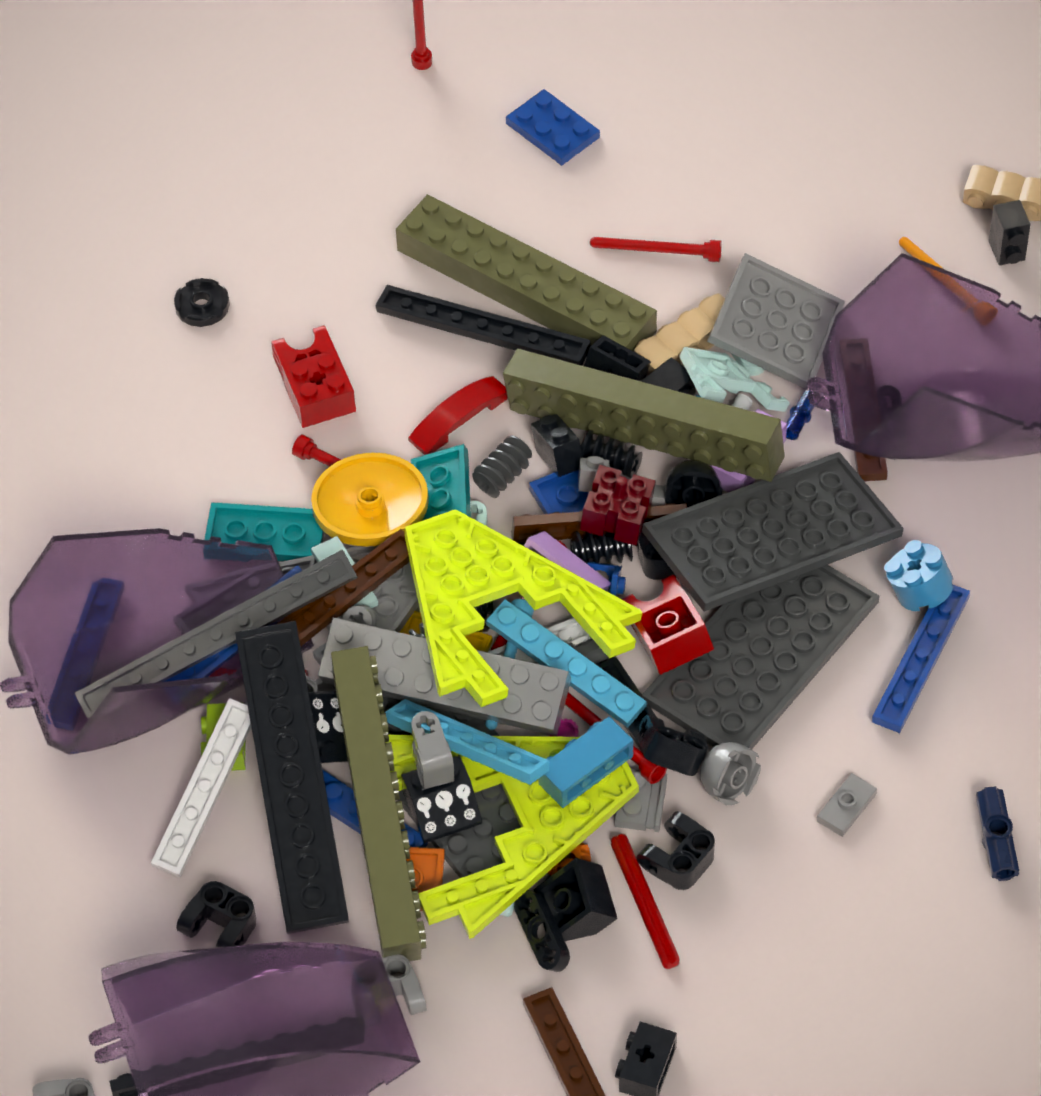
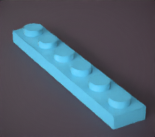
[486,599,647,728]
[385,699,549,785]

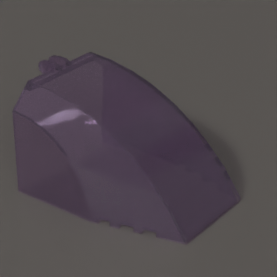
[807,253,1041,462]
[0,528,314,755]
[88,942,420,1096]

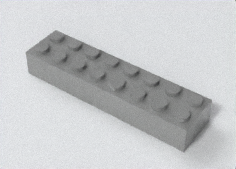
[318,617,571,736]

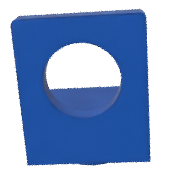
[587,562,626,597]

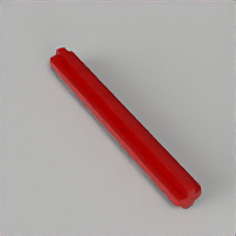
[611,834,680,969]

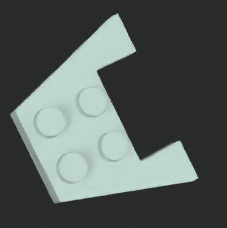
[679,347,790,412]

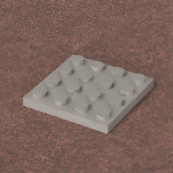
[707,253,845,390]

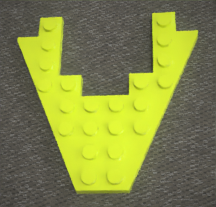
[404,509,642,707]
[385,735,639,939]

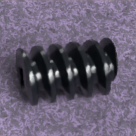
[580,430,643,478]
[570,531,633,564]

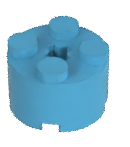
[884,540,954,611]

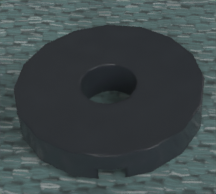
[174,278,230,327]

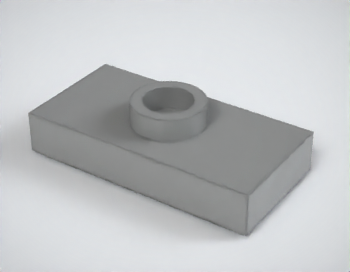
[817,773,877,837]

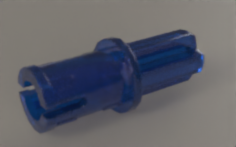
[786,389,819,440]

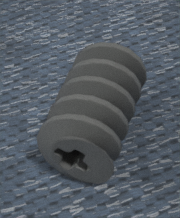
[472,435,532,498]

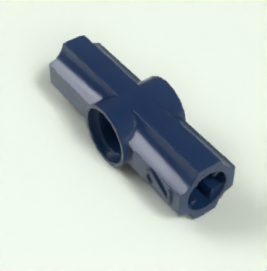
[976,786,1019,881]

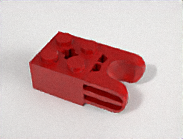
[271,325,356,428]
[621,575,714,675]

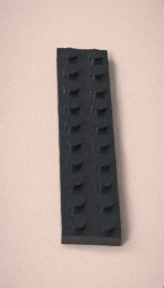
[235,621,349,934]

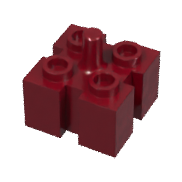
[580,464,656,546]

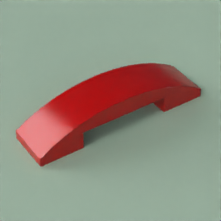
[408,376,508,455]

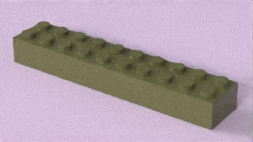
[396,194,657,352]
[503,348,785,482]
[331,646,427,962]

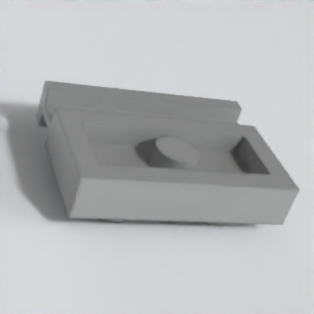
[615,769,667,832]

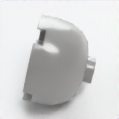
[700,742,761,806]

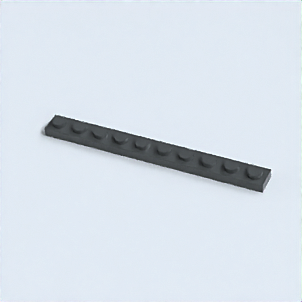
[74,549,358,721]

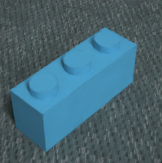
[538,717,633,808]

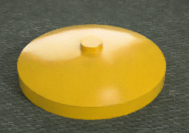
[311,453,428,547]

